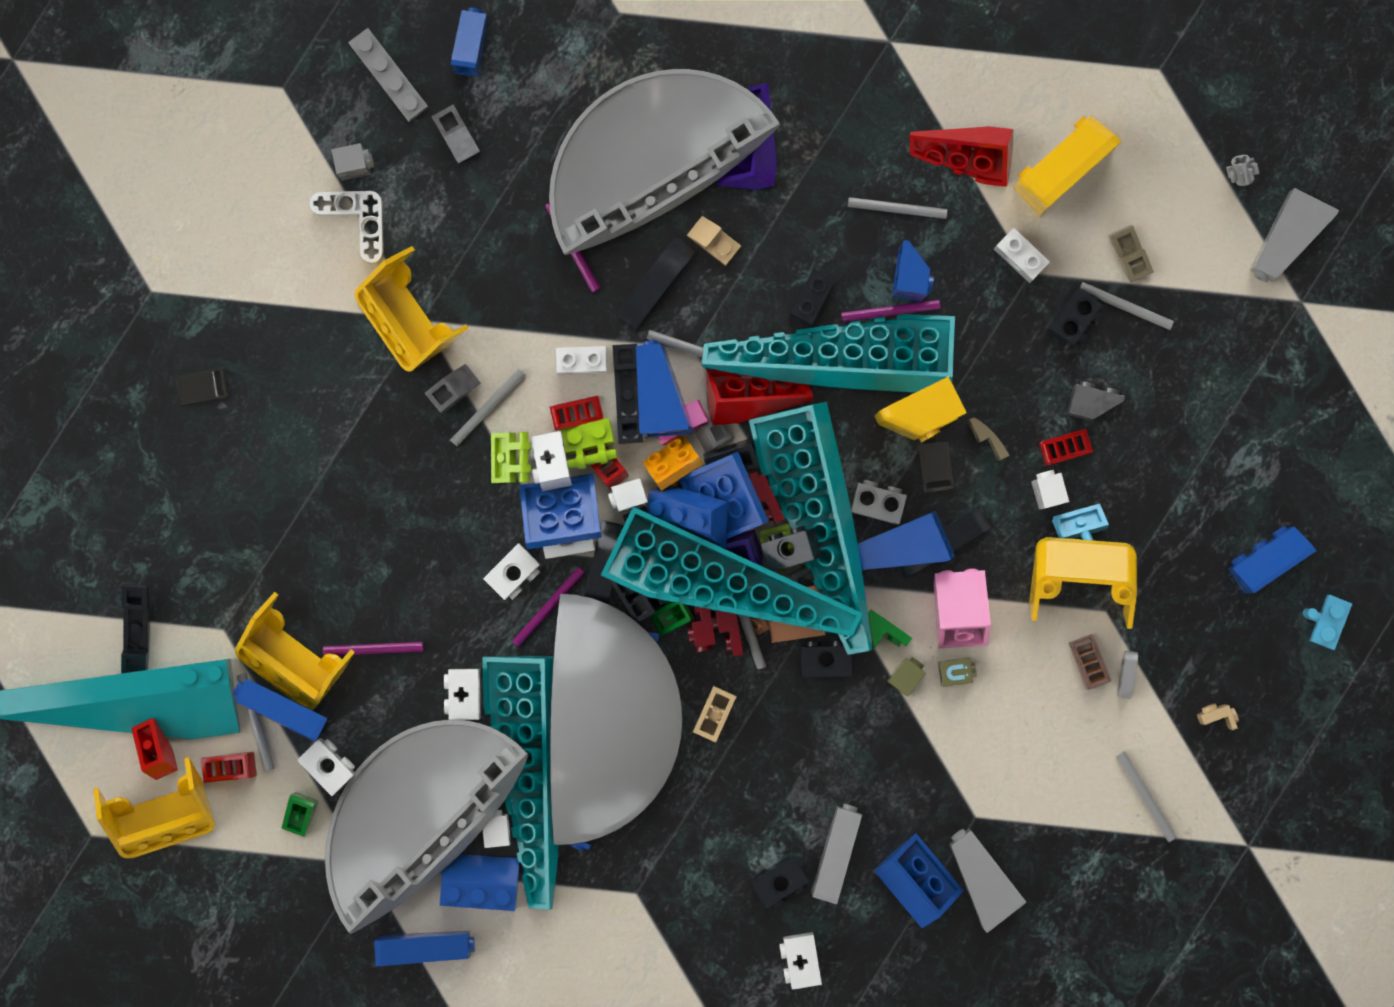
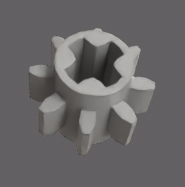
[1226,155,1259,186]

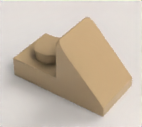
[687,216,741,266]

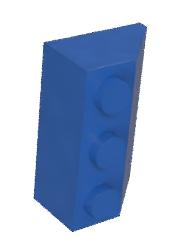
[892,240,934,302]
[648,485,728,549]
[1228,525,1316,593]
[874,833,964,928]
[440,854,520,911]

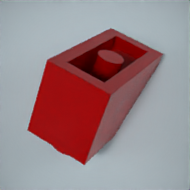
[131,718,178,780]

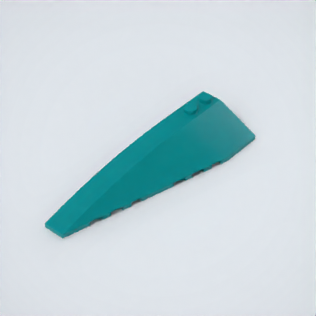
[702,314,955,392]
[749,402,872,655]
[601,507,863,637]
[483,656,559,910]
[0,659,240,740]

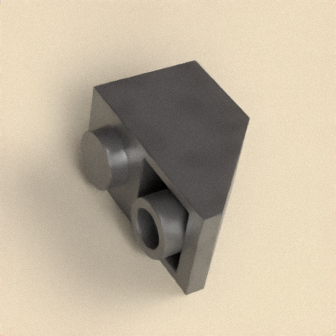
[432,105,480,164]
[425,364,481,414]
[1066,381,1125,420]

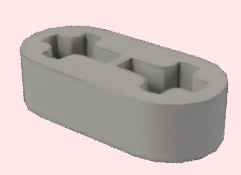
[1117,650,1138,699]

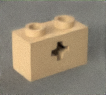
[693,685,737,742]

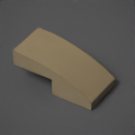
[1109,225,1154,282]
[967,418,1009,461]

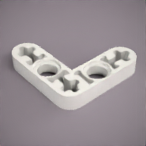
[309,191,384,264]

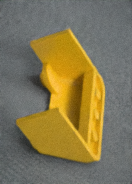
[1013,115,1122,217]
[354,246,469,371]
[874,376,967,442]
[1029,537,1137,629]
[235,592,355,710]
[93,757,215,858]

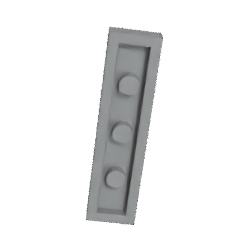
[348,28,429,122]

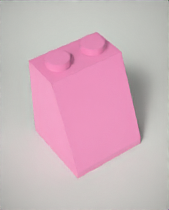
[934,569,991,648]

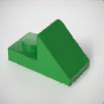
[868,609,912,648]

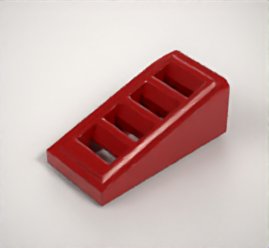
[549,395,604,431]
[1038,428,1093,466]
[584,446,629,490]
[201,752,257,783]

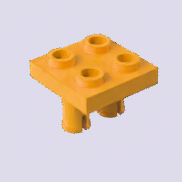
[642,435,703,491]

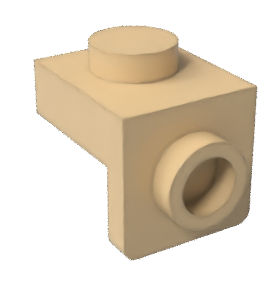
[1197,703,1239,730]

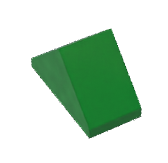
[650,602,695,636]
[281,792,319,837]

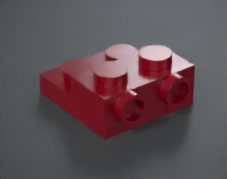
[748,472,785,524]
[688,606,716,652]
[711,610,743,656]

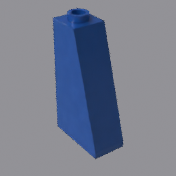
[636,341,694,438]
[858,511,955,570]
[232,678,327,742]
[374,931,475,966]

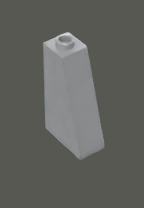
[1250,188,1339,282]
[811,804,862,904]
[949,829,1026,933]

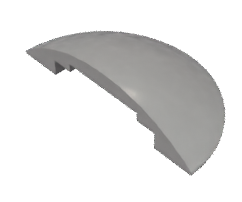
[549,69,780,255]
[550,594,682,845]
[325,720,529,934]

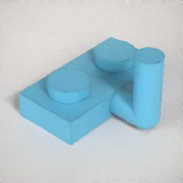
[1052,504,1109,541]
[1303,595,1352,650]

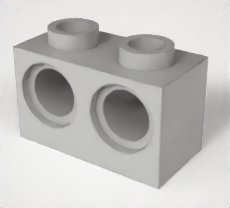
[851,480,907,525]

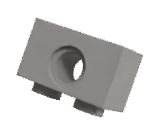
[331,143,374,181]

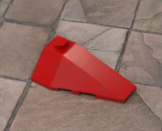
[910,126,1014,187]
[706,370,813,425]

